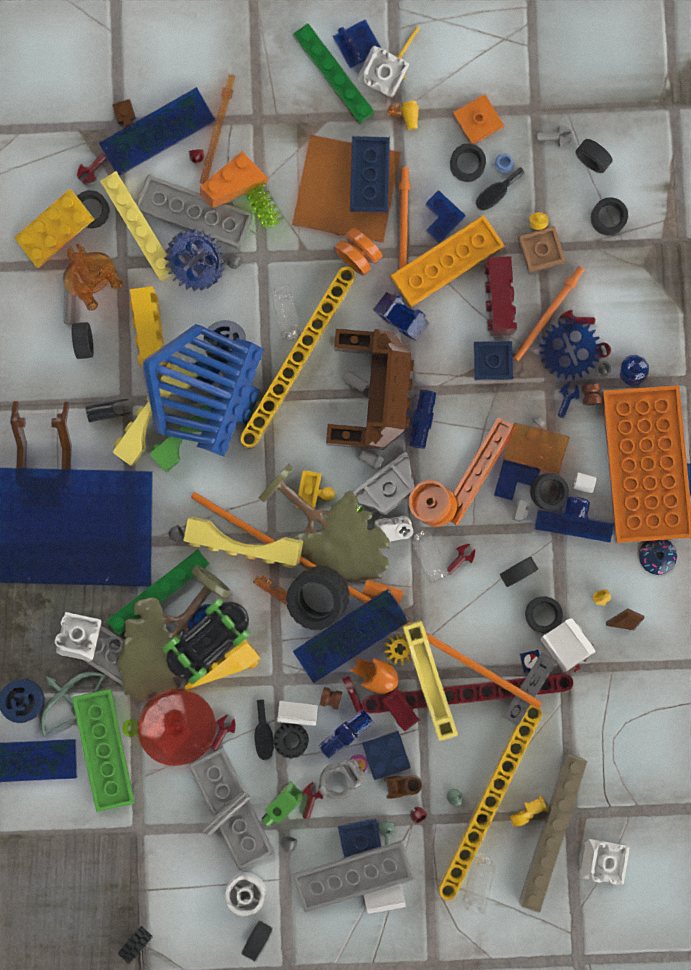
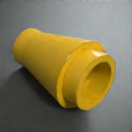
[400,101,419,130]

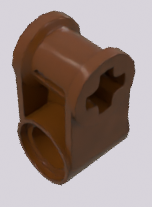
[384,775,422,799]

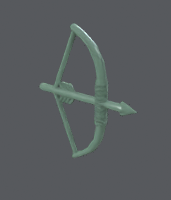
[40,672,106,737]

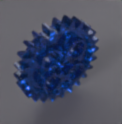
[164,229,225,291]
[539,318,601,380]

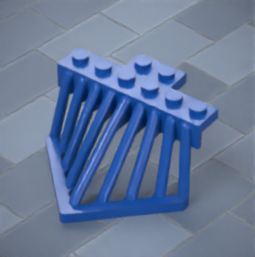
[143,324,264,457]

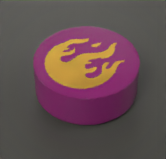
[349,754,368,772]

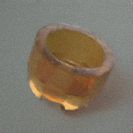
[388,102,402,119]

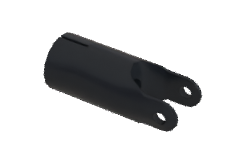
[86,399,131,423]

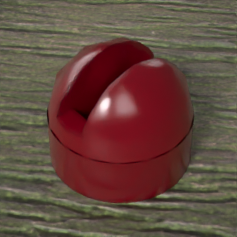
[189,149,204,164]
[595,342,611,358]
[410,807,427,824]

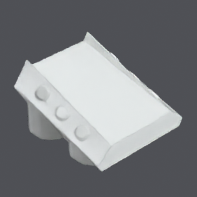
[357,46,409,98]
[55,612,102,662]
[540,618,596,672]
[580,839,629,885]
[364,884,406,914]

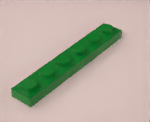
[293,23,375,125]
[106,549,210,636]

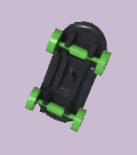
[161,598,251,685]

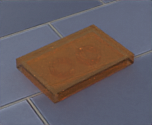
[503,422,570,473]

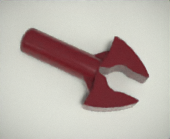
[77,153,107,184]
[559,310,596,332]
[445,544,475,575]
[342,676,363,712]
[211,715,236,750]
[302,781,323,819]

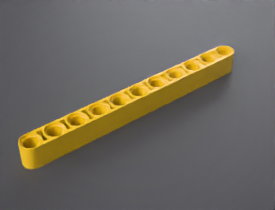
[240,266,355,449]
[438,705,542,901]

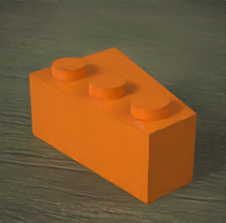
[199,151,268,209]

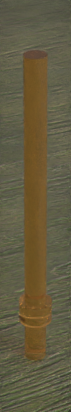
[199,74,236,184]

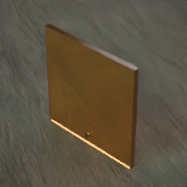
[292,135,401,243]

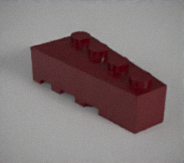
[484,256,517,336]

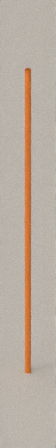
[191,492,542,709]

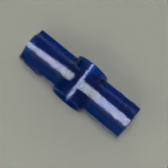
[409,390,436,449]
[318,709,374,759]

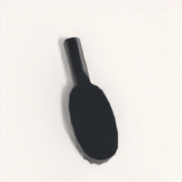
[476,167,525,211]
[254,699,274,760]

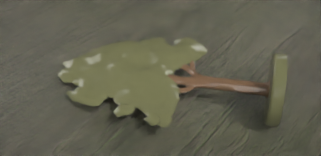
[258,463,391,582]
[118,565,232,702]

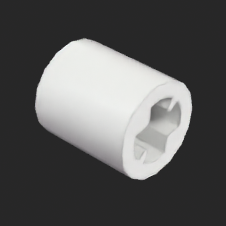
[573,472,596,494]

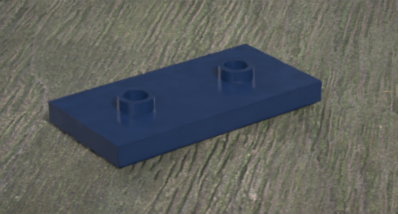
[350,136,390,213]

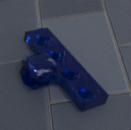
[534,496,614,543]

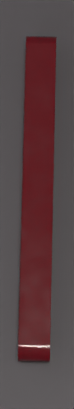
[362,673,573,714]

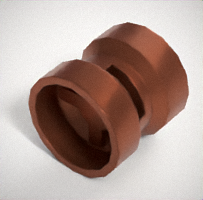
[581,384,602,406]
[319,687,343,710]

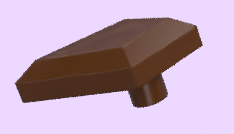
[606,608,645,631]

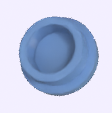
[495,154,514,173]

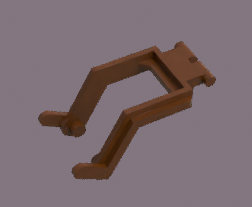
[10,401,72,507]

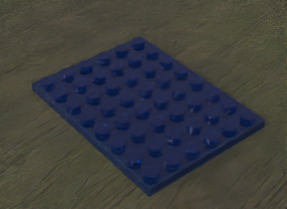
[0,467,153,587]

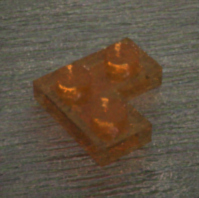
[253,575,288,605]

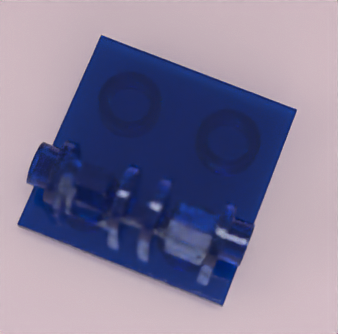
[332,19,382,69]

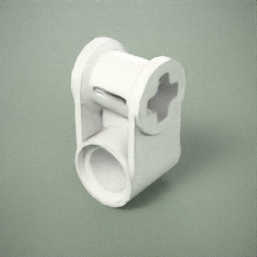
[375,516,413,542]

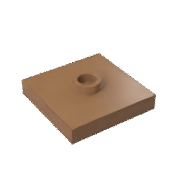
[518,226,566,273]

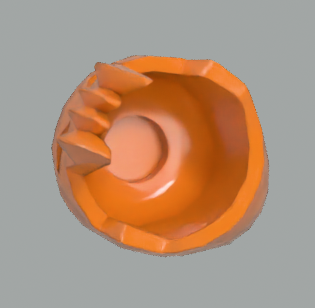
[349,657,399,694]

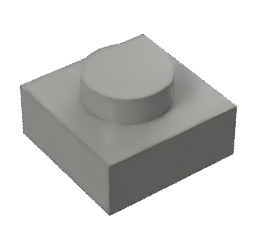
[512,500,529,522]

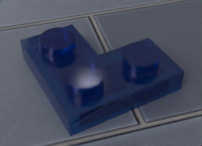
[425,190,466,243]
[493,459,541,501]

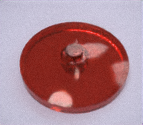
[137,689,216,766]

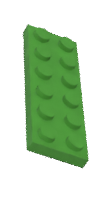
[72,688,135,812]

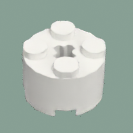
[225,872,266,916]

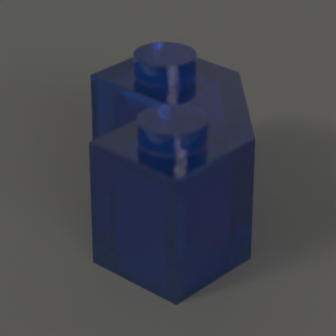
[373,292,430,341]

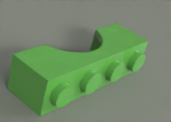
[150,405,211,473]

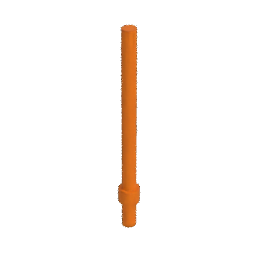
[399,167,410,269]
[513,266,585,362]

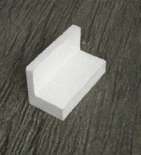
[277,701,318,726]

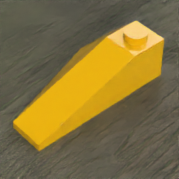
[184,639,261,690]

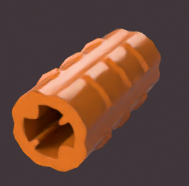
[363,579,404,606]

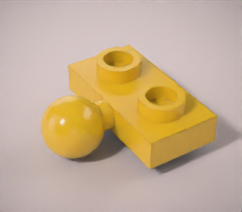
[296,470,335,509]

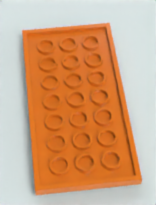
[602,385,691,543]

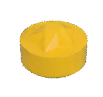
[529,212,548,230]

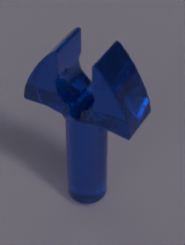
[558,382,580,418]

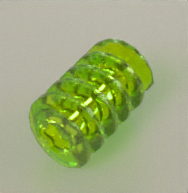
[247,184,284,228]

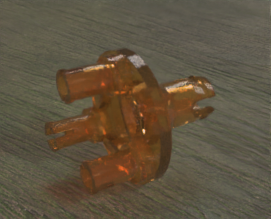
[63,244,123,311]

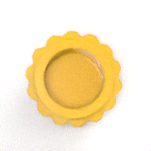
[592,589,611,606]

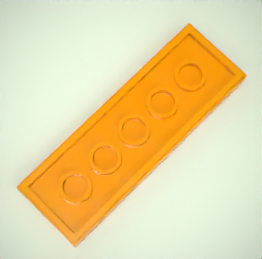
[389,215,504,308]

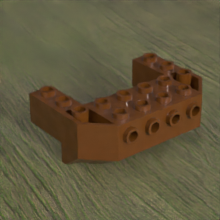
[326,329,414,450]

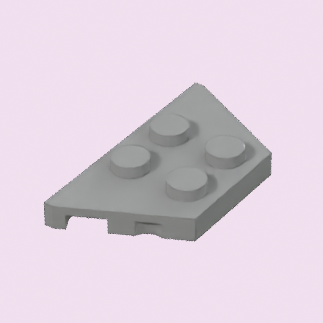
[353,451,415,515]

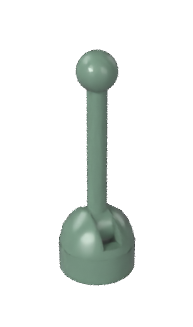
[447,789,462,806]
[378,822,394,845]

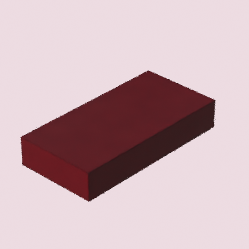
[381,688,420,732]

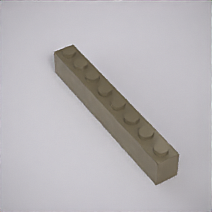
[519,753,587,913]

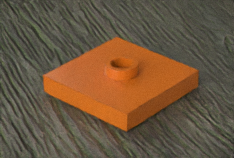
[452,94,504,144]

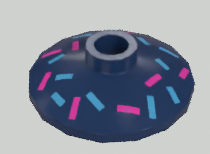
[639,540,677,575]

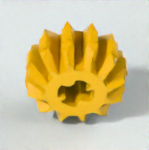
[384,633,412,665]

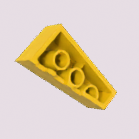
[130,286,167,370]

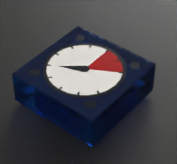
[519,649,540,673]

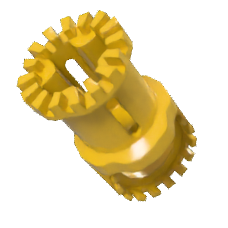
[510,795,548,827]

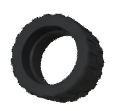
[286,565,350,630]

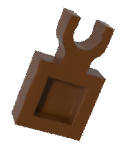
[112,99,136,134]

